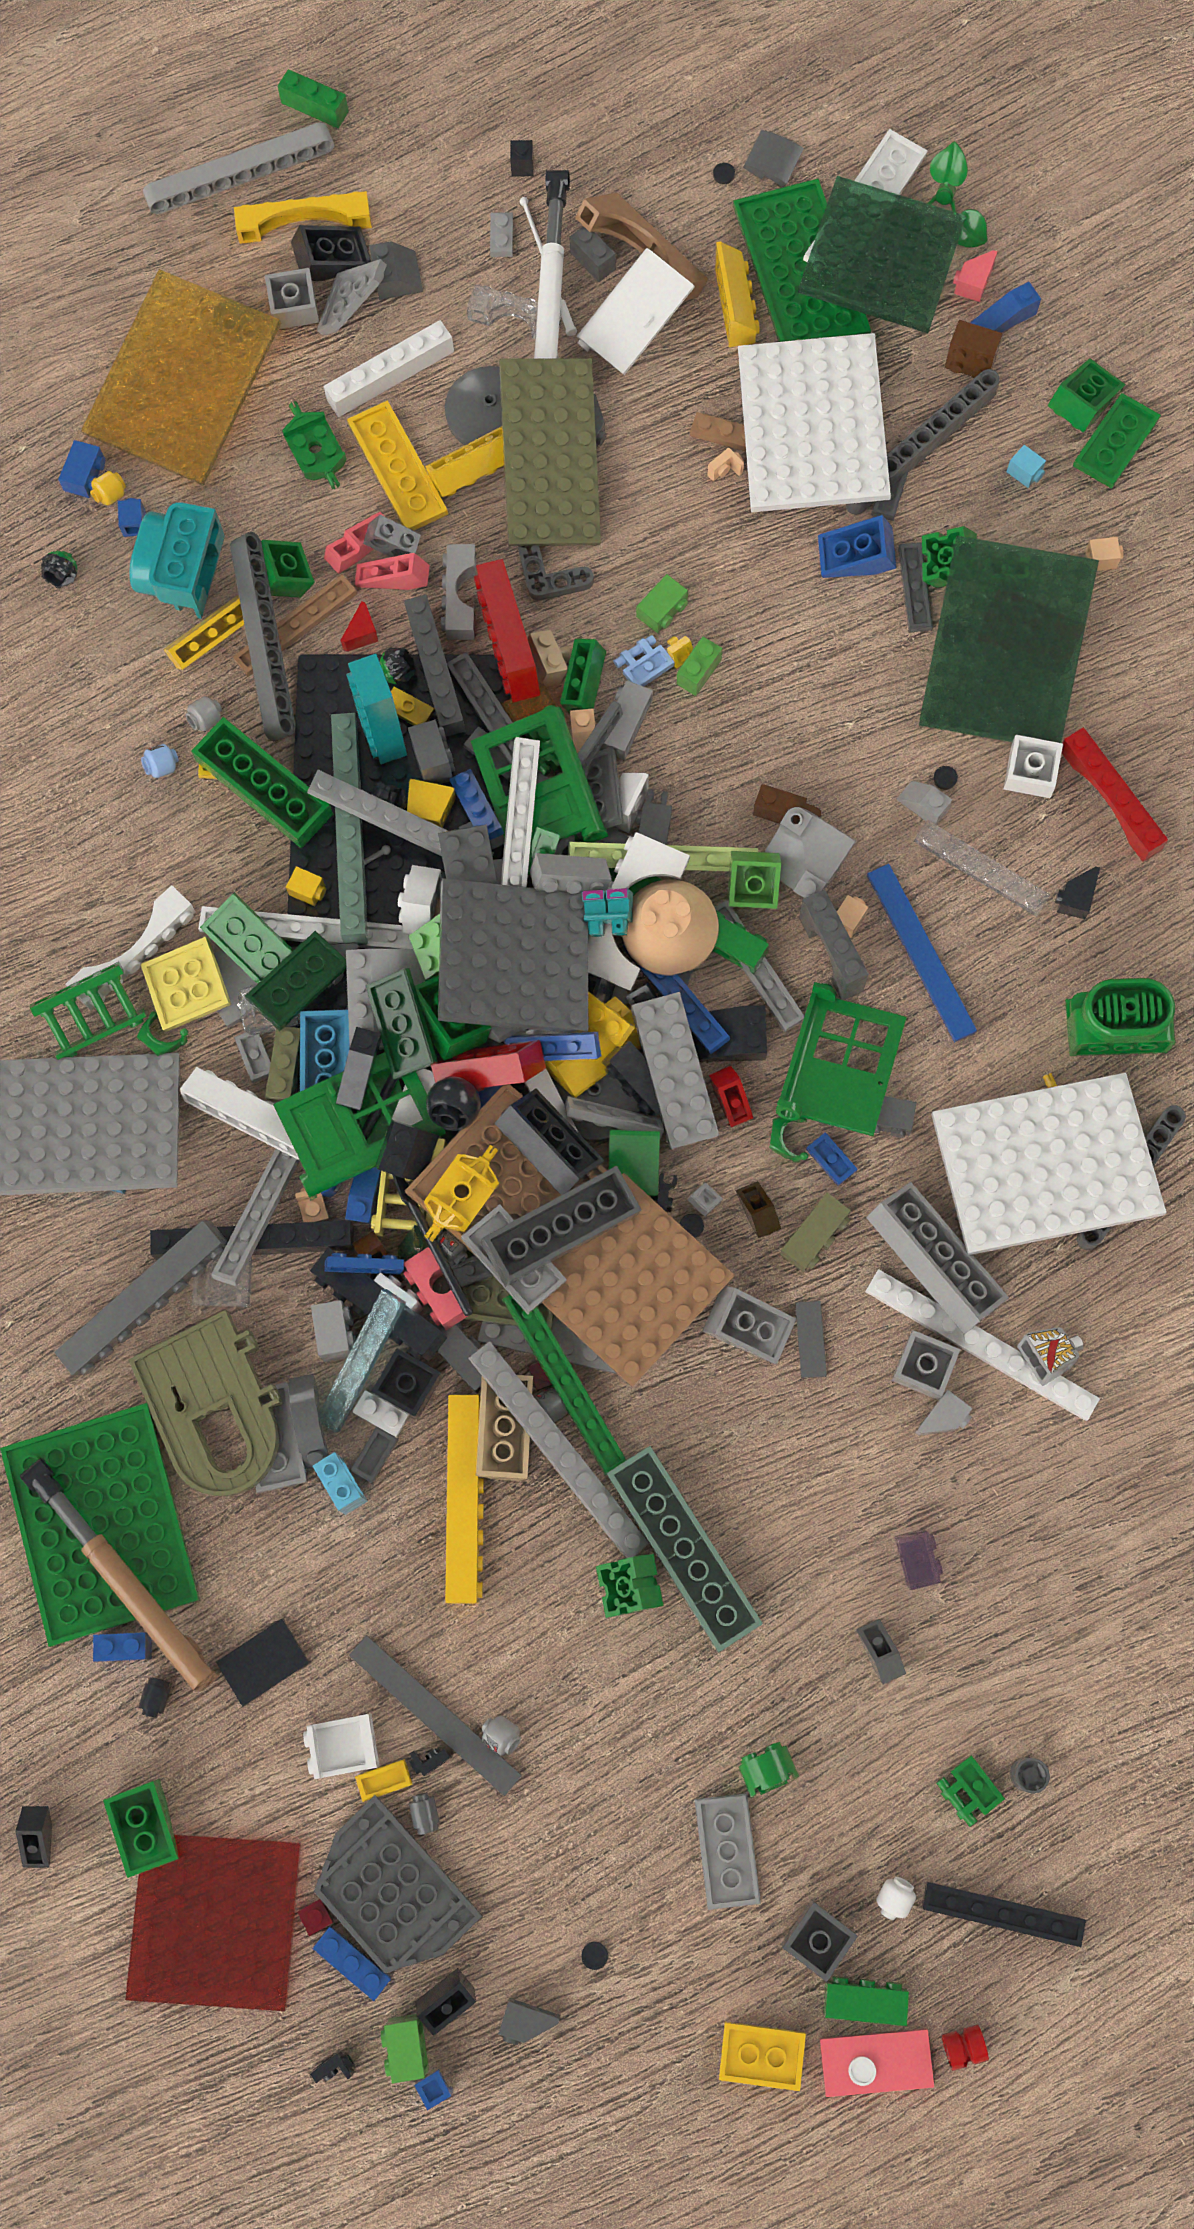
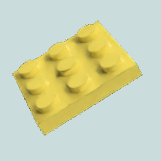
[141,937,231,1032]

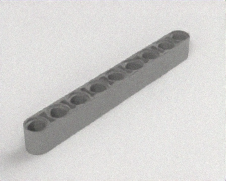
[143,122,335,214]

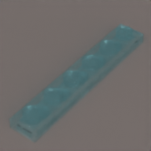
[320,1289,406,1433]

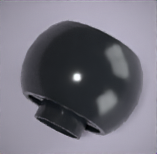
[426,1077,481,1131]

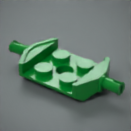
[282,401,347,489]

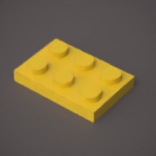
[719,2021,806,2091]

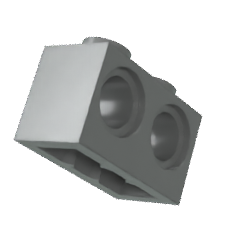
[363,515,421,557]

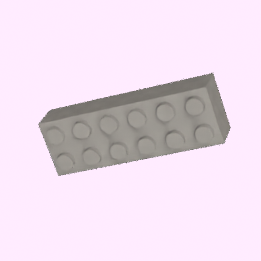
[630,992,719,1149]
[866,1182,1009,1334]

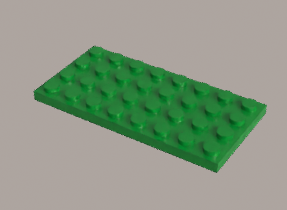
[733,178,871,342]

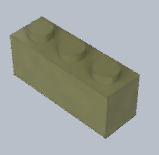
[265,1027,300,1104]
[780,1193,851,1273]

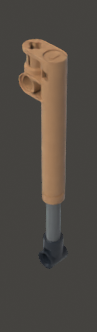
[20,1458,219,1692]

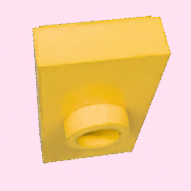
[391,687,435,726]

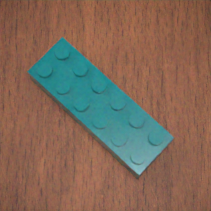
[346,654,407,764]

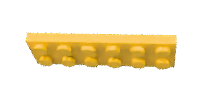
[347,400,448,531]

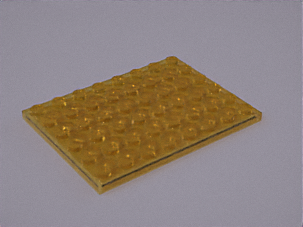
[81,269,281,486]

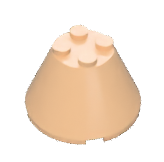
[622,879,719,976]

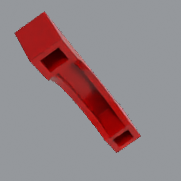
[1061,727,1168,862]

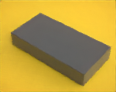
[350,1426,399,1484]

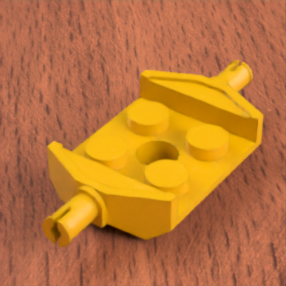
[424,1145,499,1242]

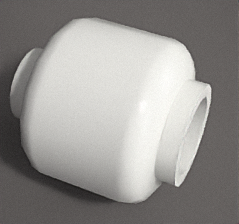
[876,1877,916,1920]

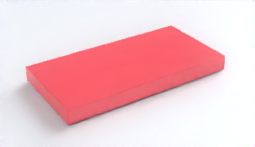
[819,2028,934,2097]

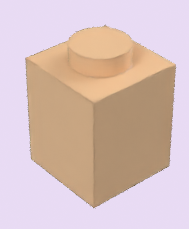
[1085,537,1123,572]
[837,895,868,938]

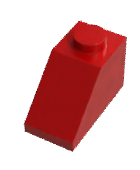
[709,1066,753,1128]

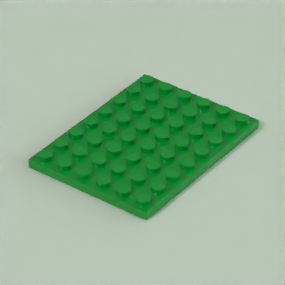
[0,1403,200,1647]

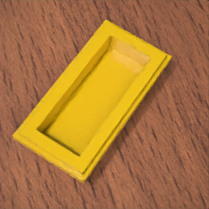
[355,1759,413,1802]

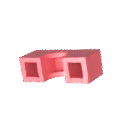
[403,1247,468,1330]

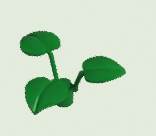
[883,141,988,248]

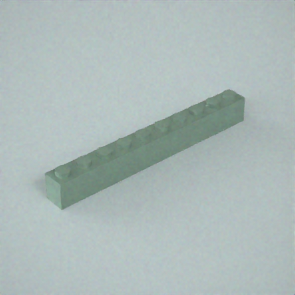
[331,713,368,945]

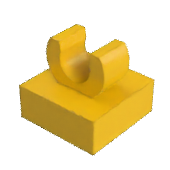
[667,636,693,669]

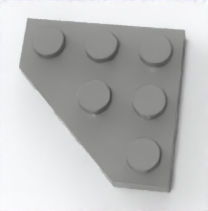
[317,259,387,336]

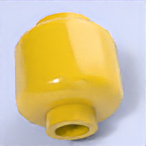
[90,471,126,506]

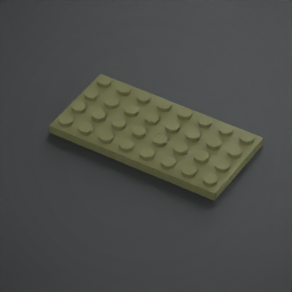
[499,358,601,546]

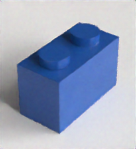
[58,440,106,498]
[93,1632,152,1662]

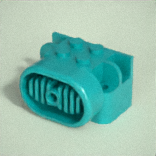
[129,502,225,619]

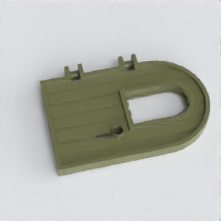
[129,1310,283,1496]

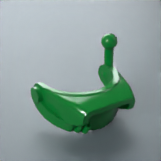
[137,1011,189,1056]
[769,1117,808,1162]

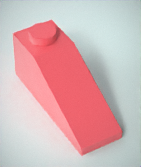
[355,553,430,590]

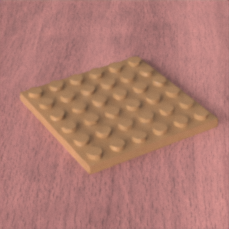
[405,1084,607,1257]
[542,1173,735,1387]

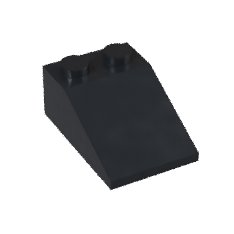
[291,225,371,281]
[692,1005,767,1062]

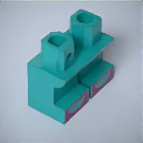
[582,888,633,937]

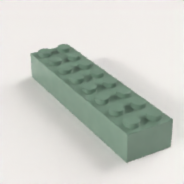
[607,1446,763,1653]

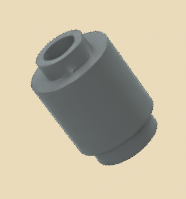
[408,1792,440,1835]

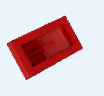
[341,601,379,652]

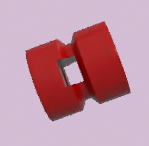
[941,2024,989,2071]

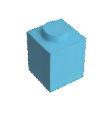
[1007,445,1046,488]

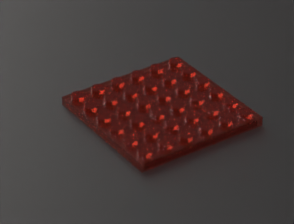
[125,1834,301,2011]

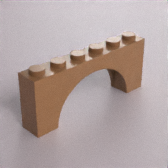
[575,192,708,301]

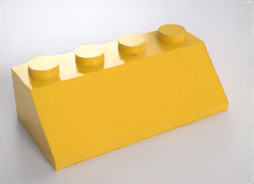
[715,241,760,347]
[545,997,641,1098]

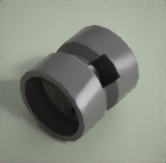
[1009,1757,1050,1794]

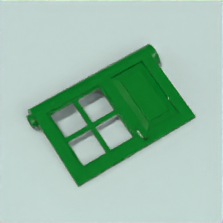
[471,705,609,847]
[776,982,907,1136]
[273,1052,446,1201]

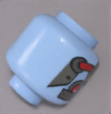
[141,744,179,778]

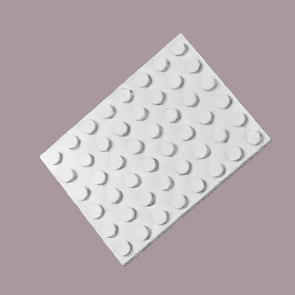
[738,333,891,512]
[931,1073,1166,1255]

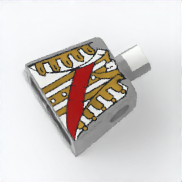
[1017,1327,1083,1386]

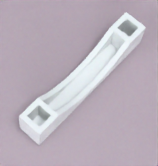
[66,885,196,1011]

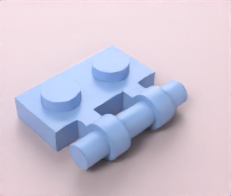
[613,635,675,687]

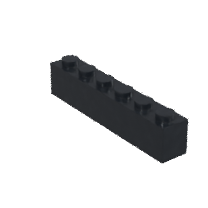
[310,1247,447,1362]

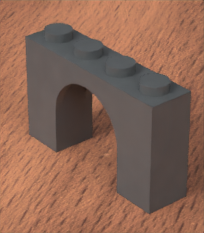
[799,889,869,1000]

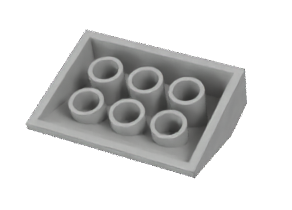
[346,949,425,1050]

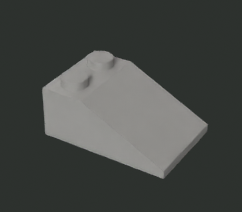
[702,1286,796,1365]

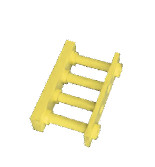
[371,1135,448,1237]

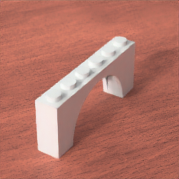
[588,832,690,991]

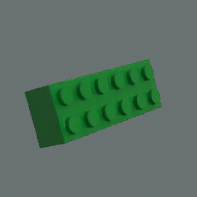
[191,717,333,849]

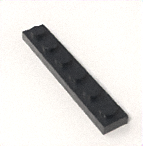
[921,1881,1086,1947]

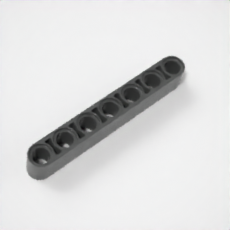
[1077,1105,1186,1250]

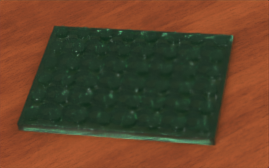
[918,535,1099,743]

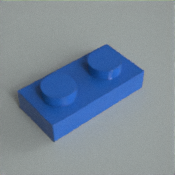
[806,1132,858,1186]

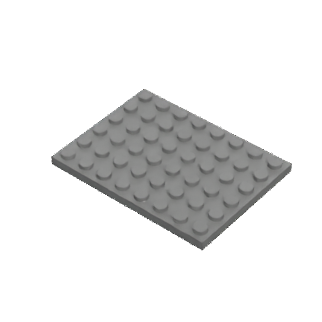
[0,1053,180,1195]

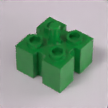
[922,526,978,588]
[596,1554,664,1618]

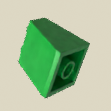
[609,1130,660,1201]

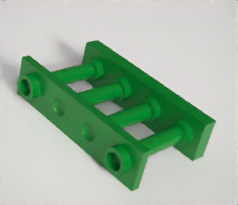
[30,961,146,1060]

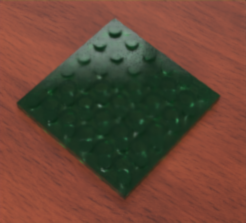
[798,176,966,333]

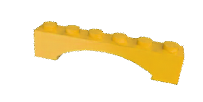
[234,191,372,244]

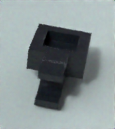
[657,1173,677,1212]

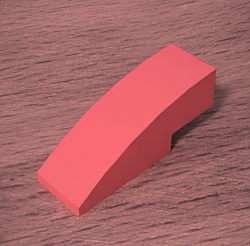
[324,512,385,574]

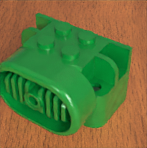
[1065,978,1176,1056]

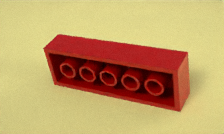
[473,559,540,703]

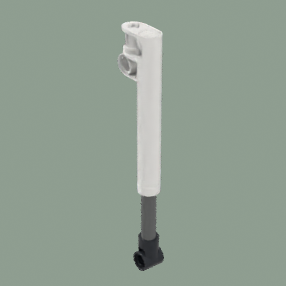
[534,170,570,358]

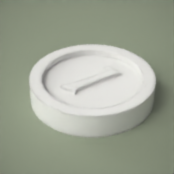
[848,2056,876,2086]

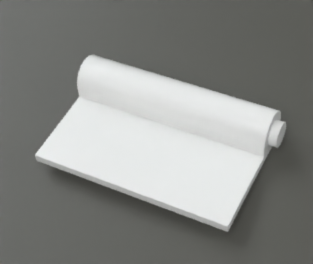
[577,248,695,375]

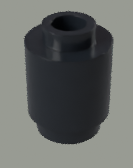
[138,1677,171,1718]

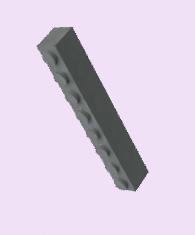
[54,1220,228,1376]

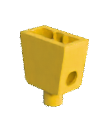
[407,779,456,828]

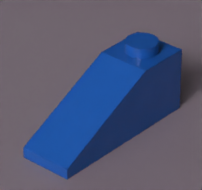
[970,282,1041,333]
[345,1167,381,1223]

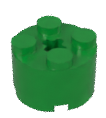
[738,1742,799,1798]

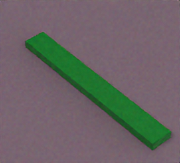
[502,1295,627,1475]

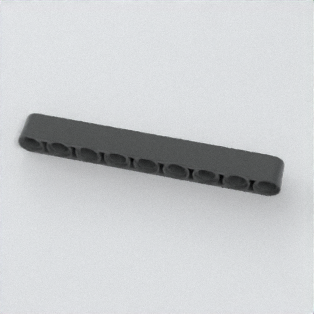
[846,369,1000,515]
[230,531,295,742]

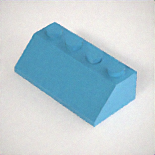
[300,1010,350,1091]

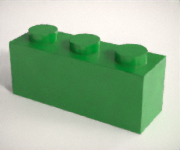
[277,69,349,129]
[560,638,606,714]
[823,1976,909,2026]

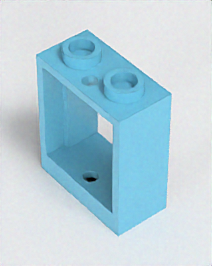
[313,1452,368,1515]

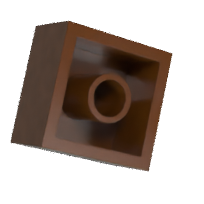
[945,320,1003,378]

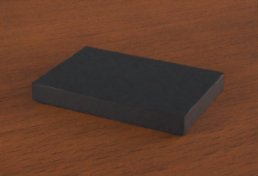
[216,1619,310,1707]

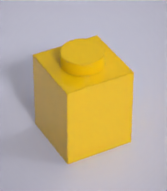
[286,866,326,906]

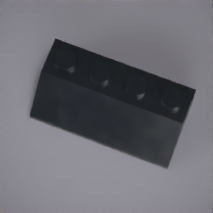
[494,1088,605,1195]

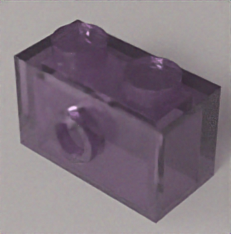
[894,1529,943,1590]

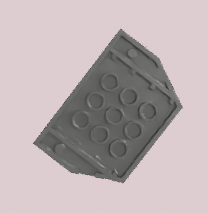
[314,1795,483,1973]

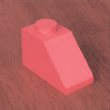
[953,250,997,302]

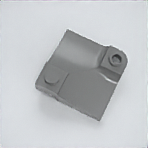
[765,807,856,898]

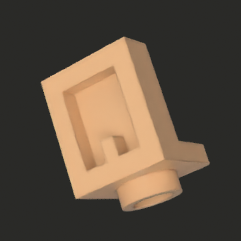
[707,447,744,482]
[295,1188,329,1222]

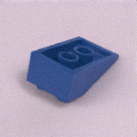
[818,515,897,578]

